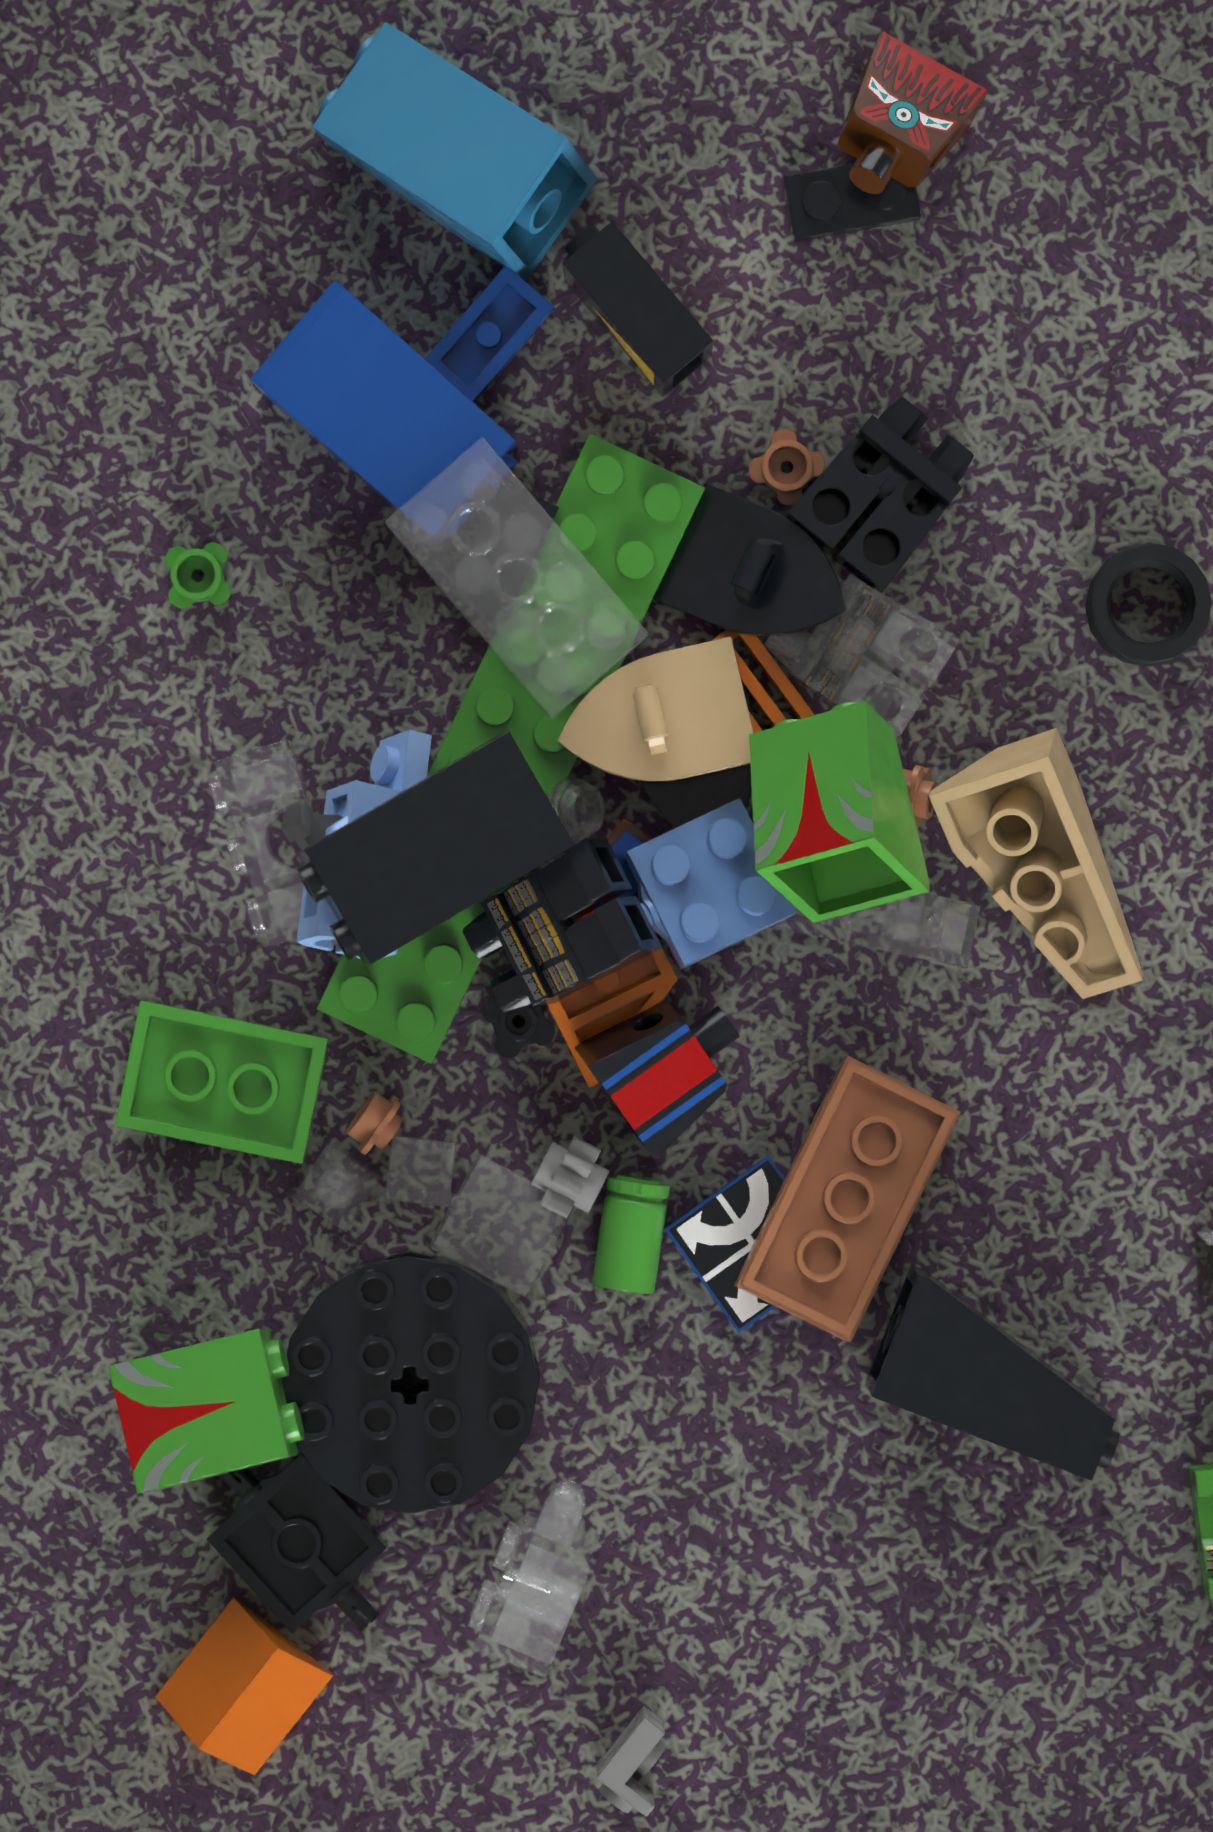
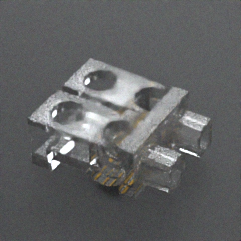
[764,574,961,742]

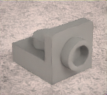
[596,1706,666,1817]

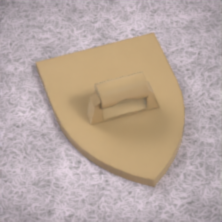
[558,636,753,781]

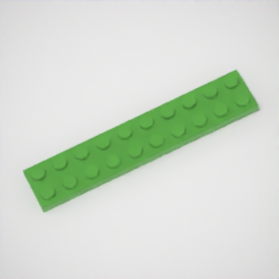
[317,433,705,1064]

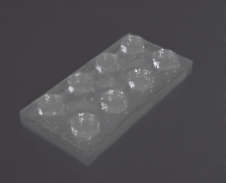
[383,437,650,718]

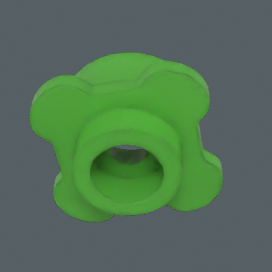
[165,542,232,609]

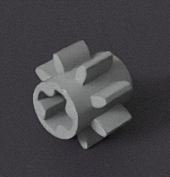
[531,1136,610,1218]

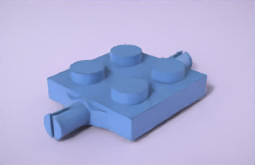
[624,798,797,970]

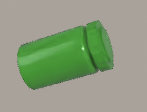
[592,1174,670,1294]

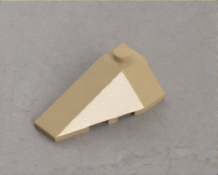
[929,728,1144,999]

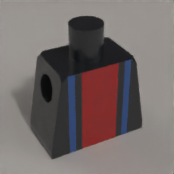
[574,1002,740,1159]

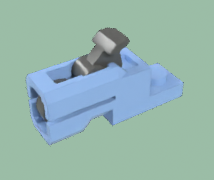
[281,730,432,958]

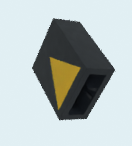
[562,221,713,397]

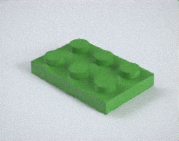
[115,1000,330,1164]

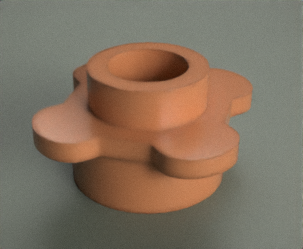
[749,429,825,506]
[903,765,938,830]
[346,1091,403,1155]

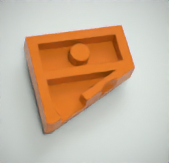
[547,948,678,1088]

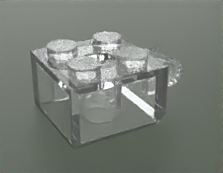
[468,1478,592,1678]

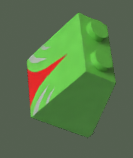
[749,700,930,923]
[108,1328,304,1494]

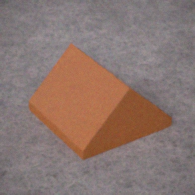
[155,1596,334,1775]

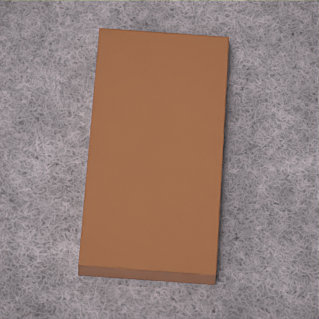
[733,1055,961,1342]

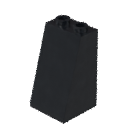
[296,731,575,965]
[866,1264,1120,1481]

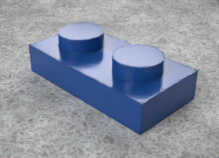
[425,266,555,403]

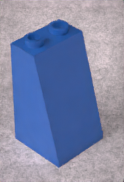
[250,280,518,543]

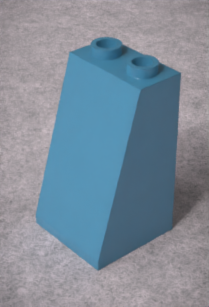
[312,22,598,282]

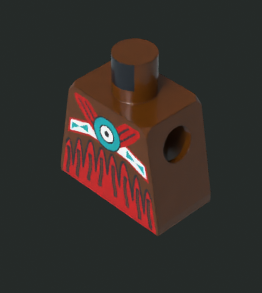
[838,31,988,194]

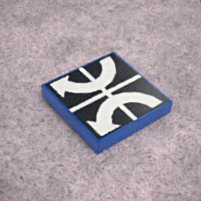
[665,1155,785,1333]

